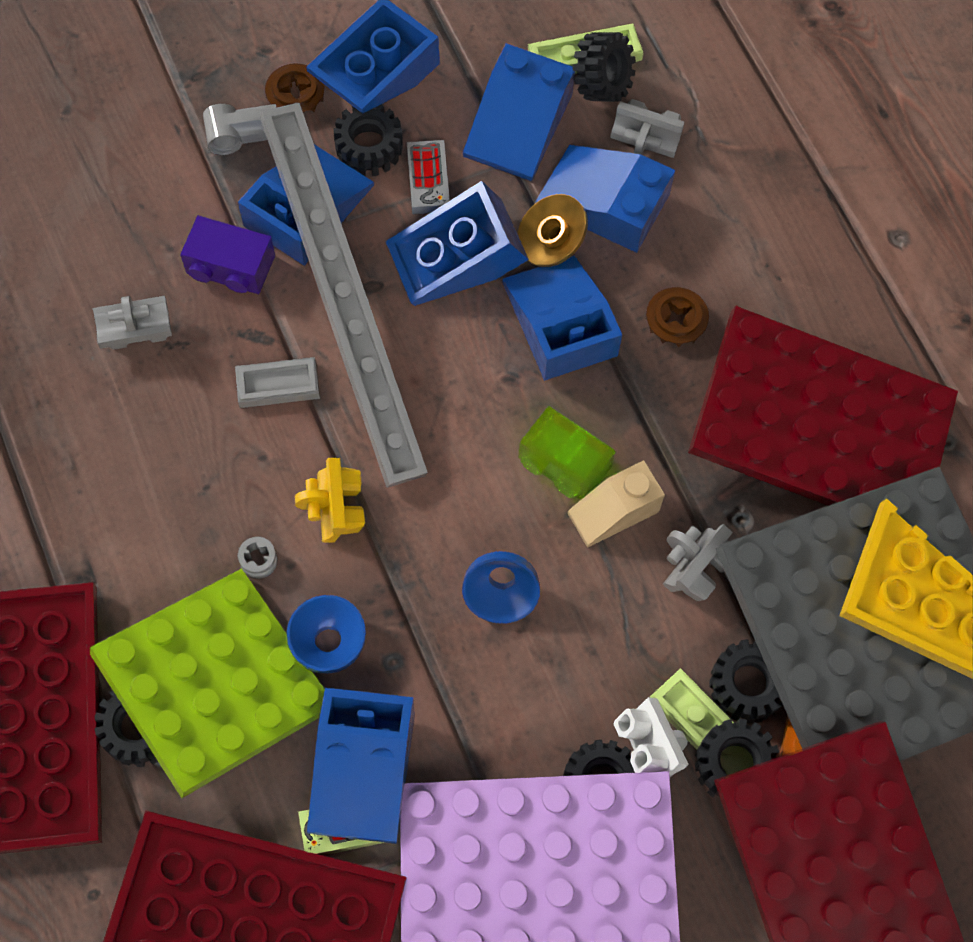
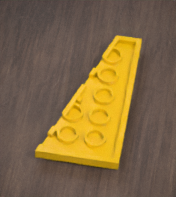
[839,498,973,679]

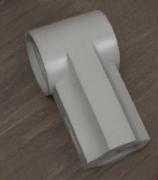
[203,104,276,155]

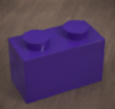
[180,215,275,295]

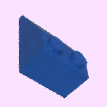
[306,0,440,114]
[463,43,575,181]
[535,145,675,253]
[386,181,529,306]

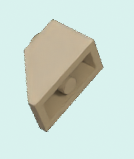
[568,460,665,548]

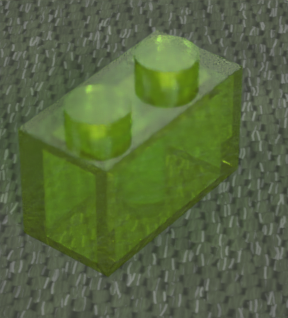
[518,406,616,500]

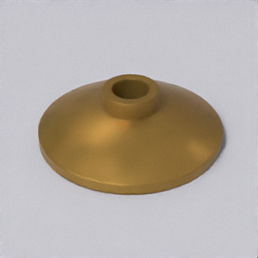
[517,194,588,267]

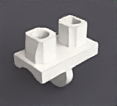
[614,697,689,777]

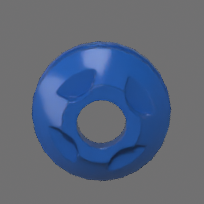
[462,551,540,623]
[287,595,366,674]

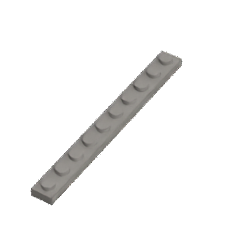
[260,103,428,488]

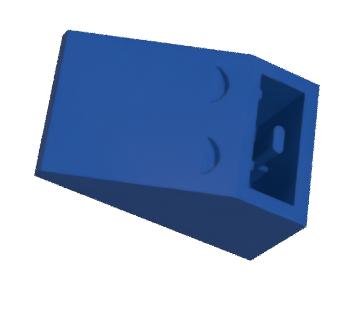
[238,144,374,266]
[502,255,622,381]
[307,688,415,844]

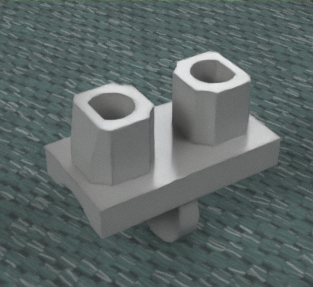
[610,99,685,158]
[93,296,172,350]
[663,524,733,601]

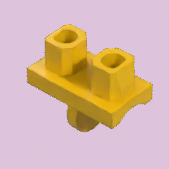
[295,458,365,543]

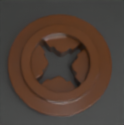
[265,63,325,113]
[645,287,709,347]

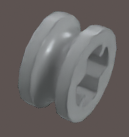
[237,537,278,579]

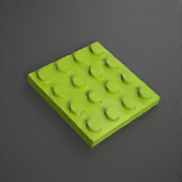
[90,568,325,798]

